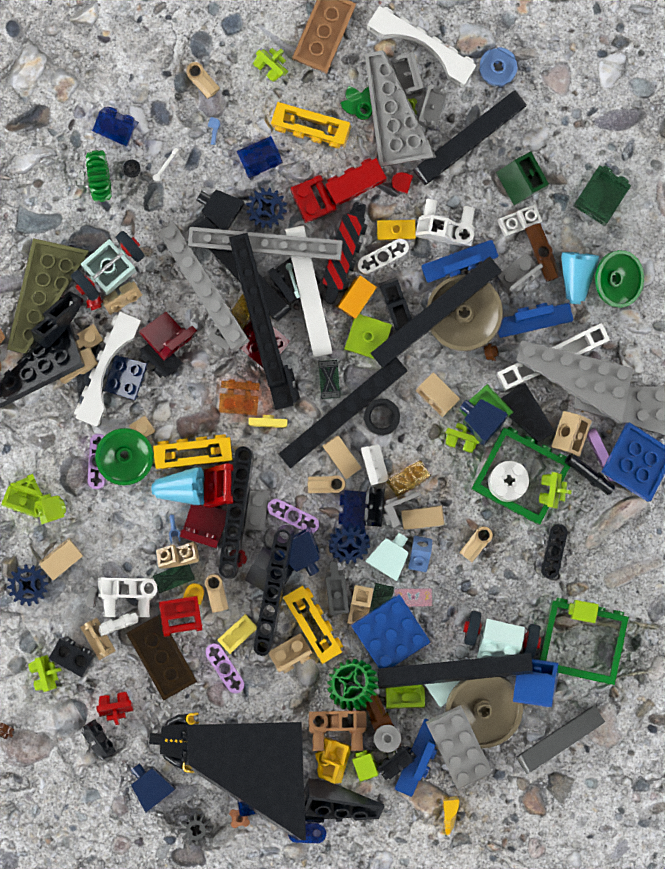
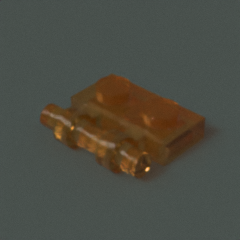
[219,379,260,416]

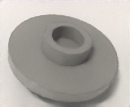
[374,725,401,752]

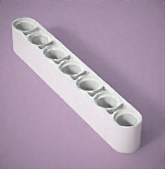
[285,225,332,358]

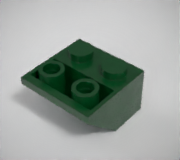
[496,151,549,206]

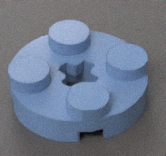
[479,47,517,87]

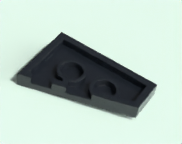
[501,383,555,442]

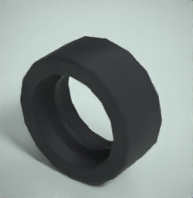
[364,399,400,436]

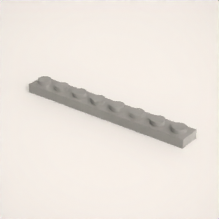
[158,222,250,352]
[188,227,343,261]

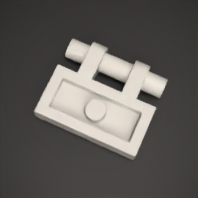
[98,612,138,636]

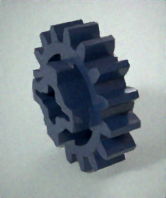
[246,187,287,229]
[328,523,370,564]
[7,564,49,606]

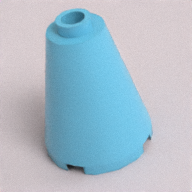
[561,252,599,304]
[151,467,204,506]

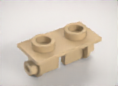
[103,281,143,315]
[80,618,116,660]

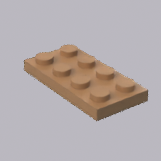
[292,0,356,74]

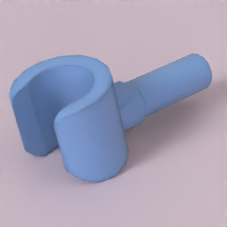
[208,117,220,145]
[169,515,181,543]

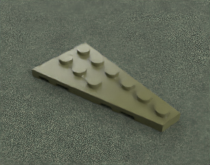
[7,238,89,354]

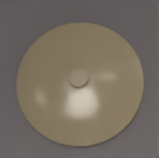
[426,274,503,351]
[445,677,523,748]

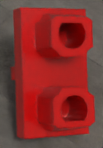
[96,692,134,725]

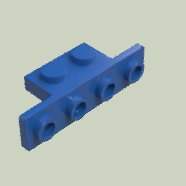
[421,240,498,283]
[498,303,574,338]
[395,718,437,797]

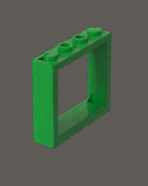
[471,426,570,525]
[539,597,629,685]

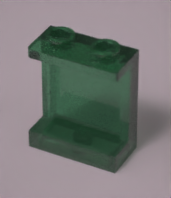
[573,165,631,226]

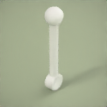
[153,148,179,181]

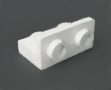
[361,445,389,486]

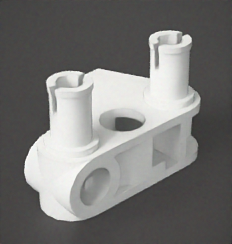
[415,199,475,247]
[98,578,157,617]

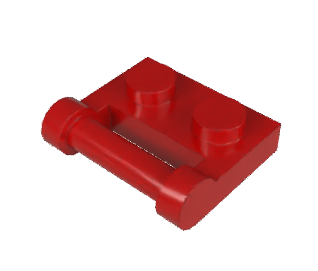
[290,175,337,223]
[204,464,233,508]
[158,596,202,637]

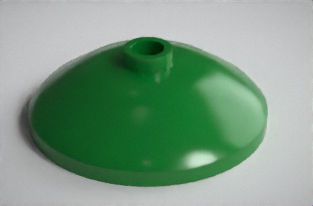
[595,250,644,308]
[95,428,153,485]

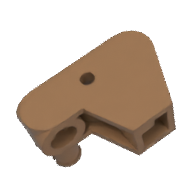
[308,711,367,751]

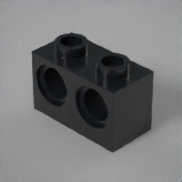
[48,637,95,678]

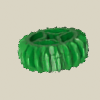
[86,150,112,202]
[327,659,379,711]

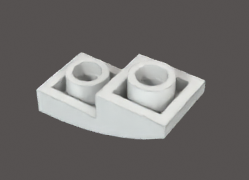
[497,204,542,238]

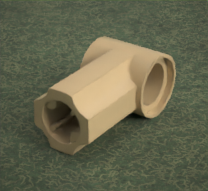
[186,62,220,99]
[308,475,346,494]
[459,526,493,563]
[205,573,229,613]

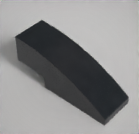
[378,277,412,332]
[31,291,84,348]

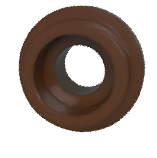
[484,342,499,361]
[0,723,14,740]

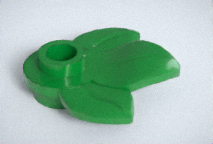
[340,86,372,120]

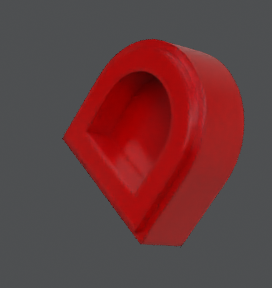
[392,172,413,194]

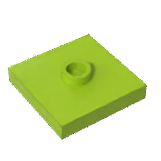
[344,314,392,360]

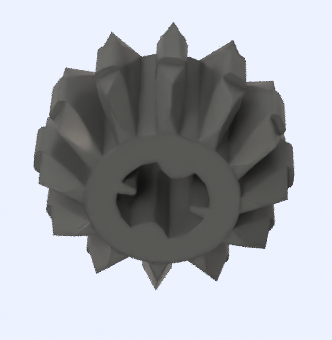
[180,812,213,846]

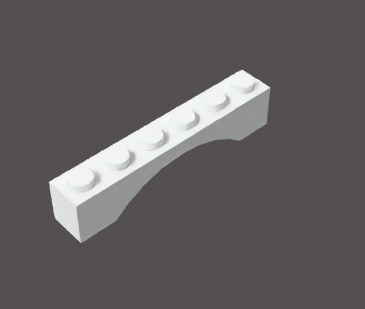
[367,6,476,89]
[74,312,143,428]
[496,323,610,391]

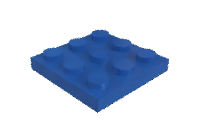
[601,422,665,502]
[351,594,431,668]

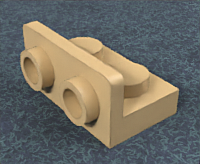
[268,633,312,674]

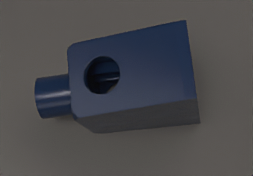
[460,399,508,446]
[278,526,321,576]
[131,763,176,812]

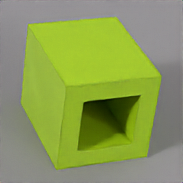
[568,600,599,623]
[352,750,380,782]

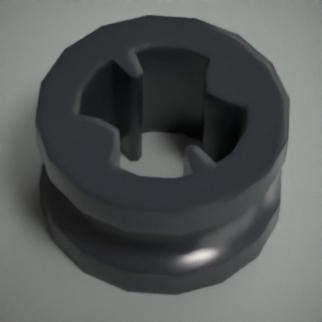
[123,159,141,178]

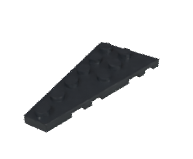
[0,323,85,408]

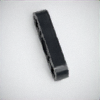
[541,524,568,579]

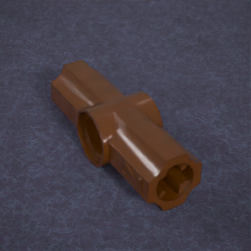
[525,223,562,282]
[365,694,401,753]

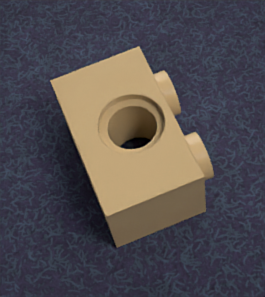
[551,411,592,457]

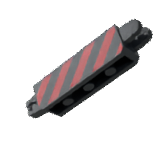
[322,201,368,305]

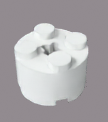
[488,461,529,502]

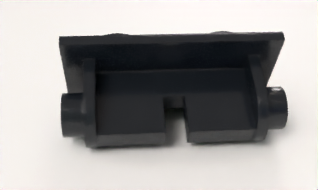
[363,487,385,527]
[81,719,116,761]
[377,745,417,780]

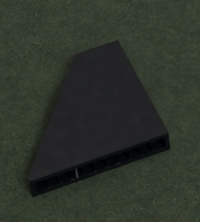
[181,722,306,840]

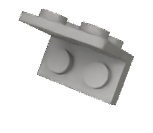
[497,252,543,294]

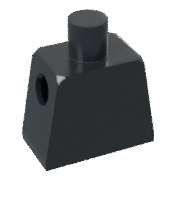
[196,190,245,230]

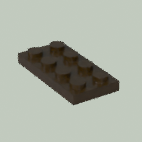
[126,614,198,701]

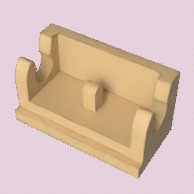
[415,372,460,417]
[39,538,83,580]

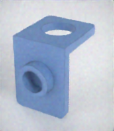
[408,536,433,572]

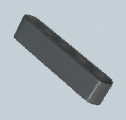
[516,705,605,774]

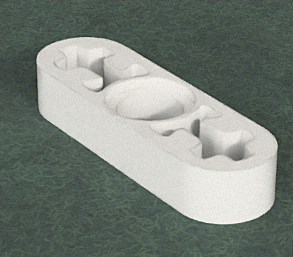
[358,239,409,275]

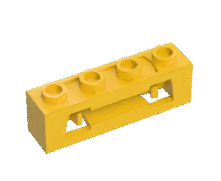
[271,102,351,149]
[153,434,233,470]
[283,586,344,664]

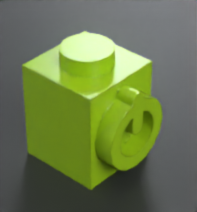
[34,493,66,524]

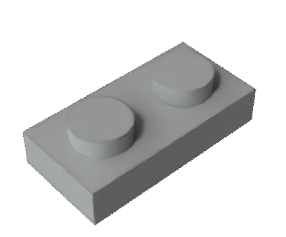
[245,491,269,531]

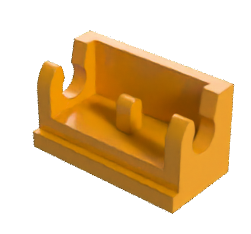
[336,275,377,319]

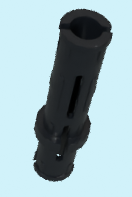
[565,453,615,495]

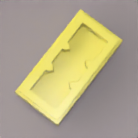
[249,415,288,428]
[217,614,257,654]

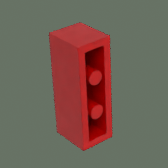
[325,158,387,207]

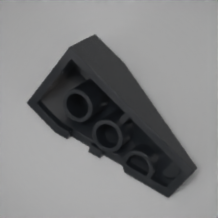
[304,778,384,823]

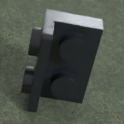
[139,343,183,379]

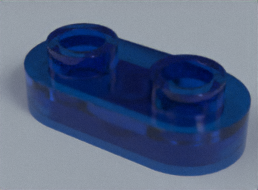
[288,823,326,844]

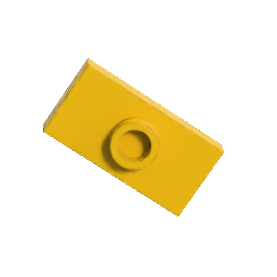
[377,220,416,240]

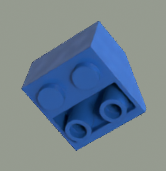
[513,659,558,708]

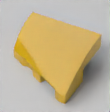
[315,736,351,784]
[443,796,459,835]

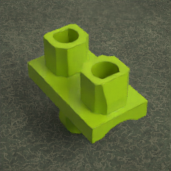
[253,48,289,82]
[445,422,479,453]
[539,472,572,509]
[28,655,62,692]

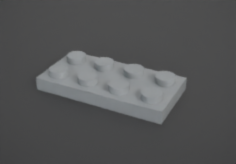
[426,705,493,789]

